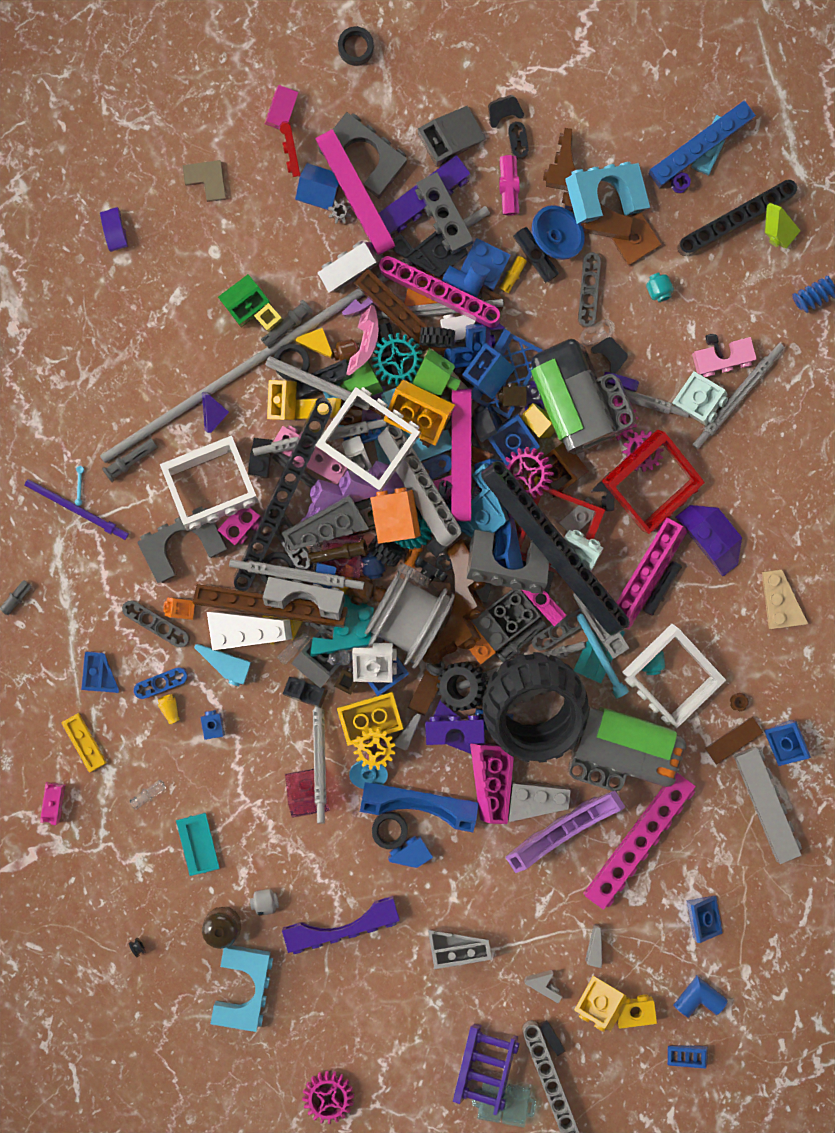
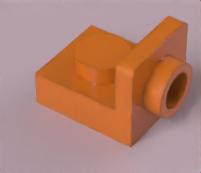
[163,597,195,620]

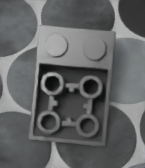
[418,105,486,167]
[472,589,541,651]

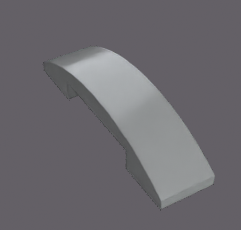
[573,593,629,659]

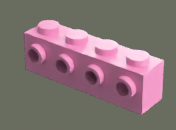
[273,425,348,485]

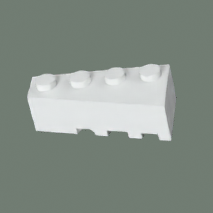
[207,611,292,650]

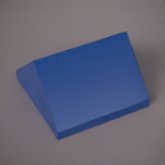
[295,163,340,210]
[764,720,811,766]
[686,896,723,943]

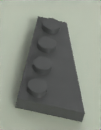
[282,495,369,550]

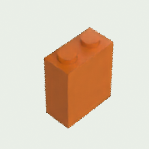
[370,487,421,544]

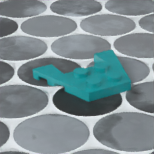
[310,595,374,656]

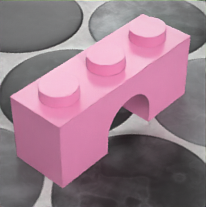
[692,337,756,378]

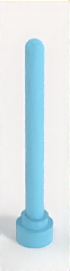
[577,614,629,699]

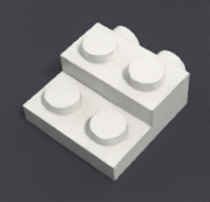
[352,643,397,682]

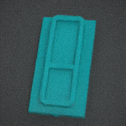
[573,629,625,684]
[176,813,220,876]

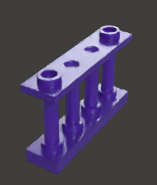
[453,1023,520,1116]

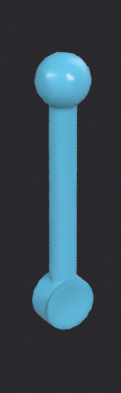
[75,466,84,506]

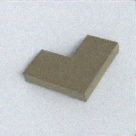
[182,160,226,202]

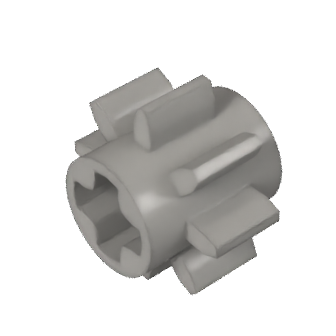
[328,200,351,224]

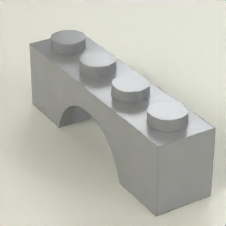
[263,576,345,620]

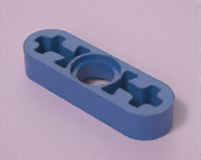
[134,667,188,699]

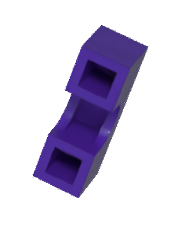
[425,715,485,745]

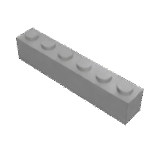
[733,747,802,864]

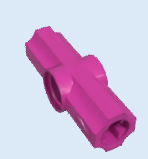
[499,155,520,216]
[522,590,567,626]

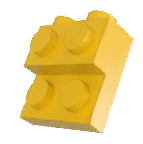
[575,976,626,1032]

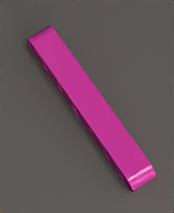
[315,129,395,255]
[379,256,501,328]
[451,389,471,521]

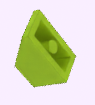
[765,203,801,249]

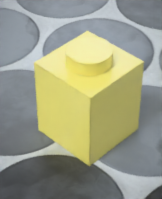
[254,303,283,332]

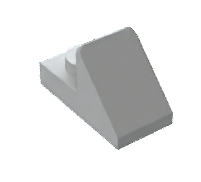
[524,970,562,1003]

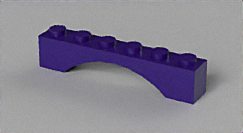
[282,896,400,954]

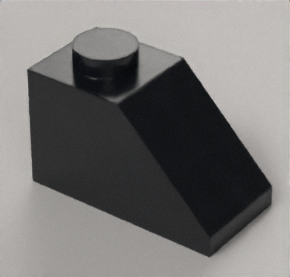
[471,403,502,442]
[248,438,273,478]

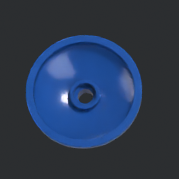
[532,205,585,260]

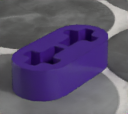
[603,372,639,392]

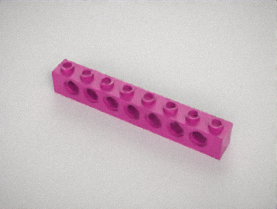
[583,773,696,910]

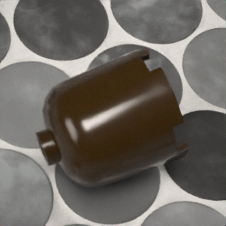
[202,907,241,949]

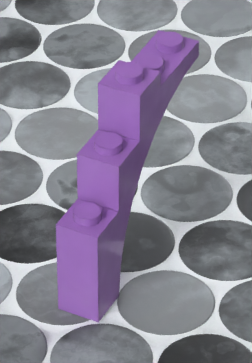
[301,461,407,521]
[506,790,625,873]

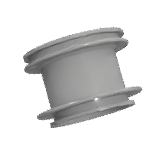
[365,569,455,668]

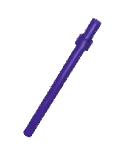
[24,479,129,540]

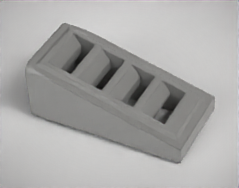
[394,712,421,751]
[585,924,602,968]

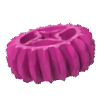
[504,447,554,499]
[302,1070,354,1124]

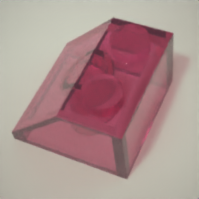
[322,534,364,578]
[285,769,330,818]

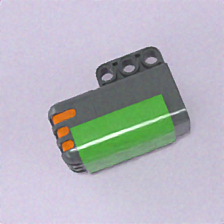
[568,706,687,792]

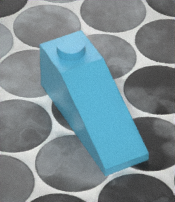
[195,644,252,686]

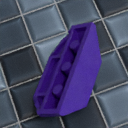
[675,505,742,577]

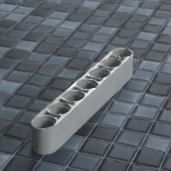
[378,424,461,546]
[522,1020,579,1133]

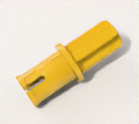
[498,256,527,294]

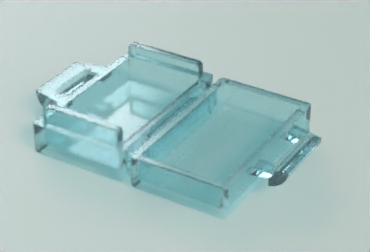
[472,1083,536,1127]

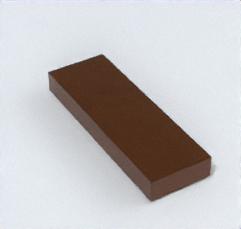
[704,716,764,765]

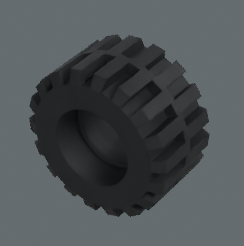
[437,661,488,711]

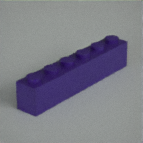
[378,155,471,238]

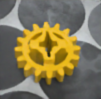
[354,728,395,770]

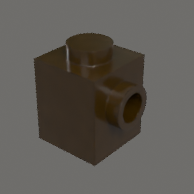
[498,383,527,407]
[334,667,357,695]

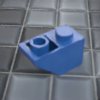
[388,836,433,868]

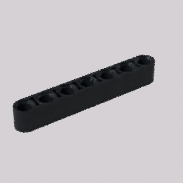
[677,180,798,256]

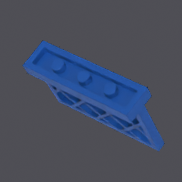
[471,329,543,419]

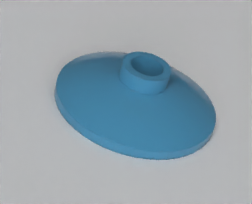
[349,760,388,789]

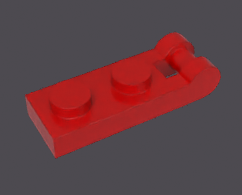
[280,121,300,177]

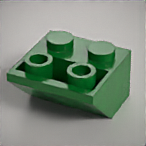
[218,274,271,328]

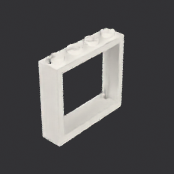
[316,387,422,491]
[160,436,259,531]
[622,624,726,728]

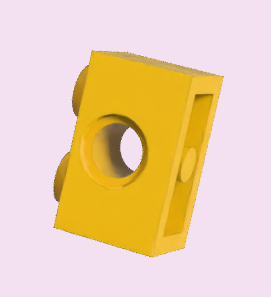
[267,380,297,420]
[616,995,657,1029]

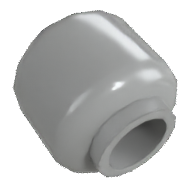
[250,889,279,916]

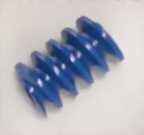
[792,276,835,313]

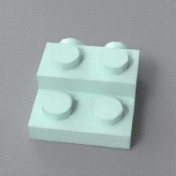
[672,371,728,426]
[551,530,604,572]

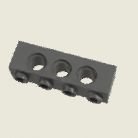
[415,172,473,255]

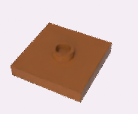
[610,213,661,266]

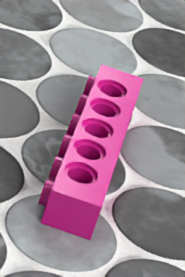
[616,518,688,630]

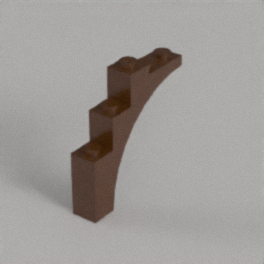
[543,128,633,241]
[422,539,486,665]

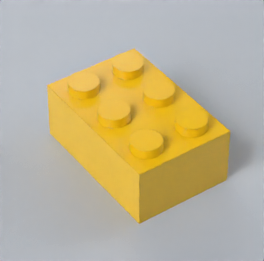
[337,691,404,746]

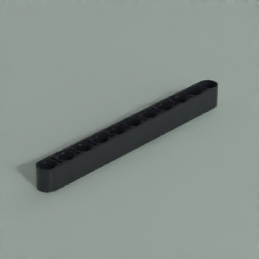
[234,397,332,591]
[481,461,630,636]

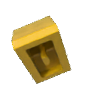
[296,328,333,359]
[521,403,555,438]

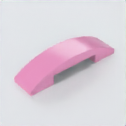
[347,304,378,375]

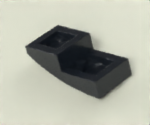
[283,677,328,708]

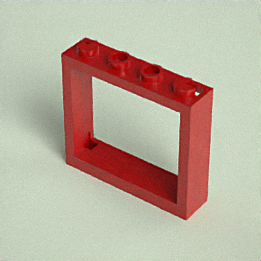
[602,429,705,534]
[517,486,605,575]

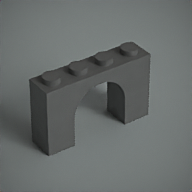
[318,112,407,199]
[137,506,228,583]
[466,530,549,594]

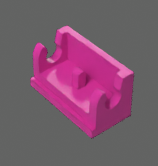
[264,85,298,130]
[40,782,65,825]

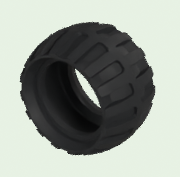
[483,652,589,763]

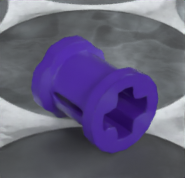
[671,172,691,193]

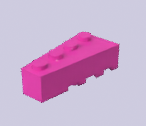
[470,743,514,824]

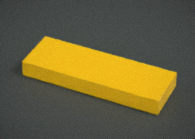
[295,398,341,419]
[61,713,107,773]

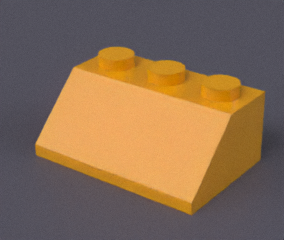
[383,380,455,446]

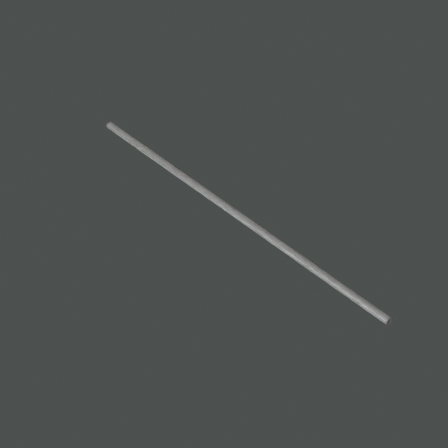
[100,206,490,463]

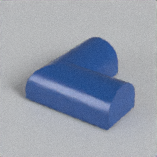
[442,261,490,298]
[444,324,486,368]
[673,975,728,1018]

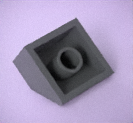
[291,631,349,688]

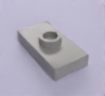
[559,497,595,532]

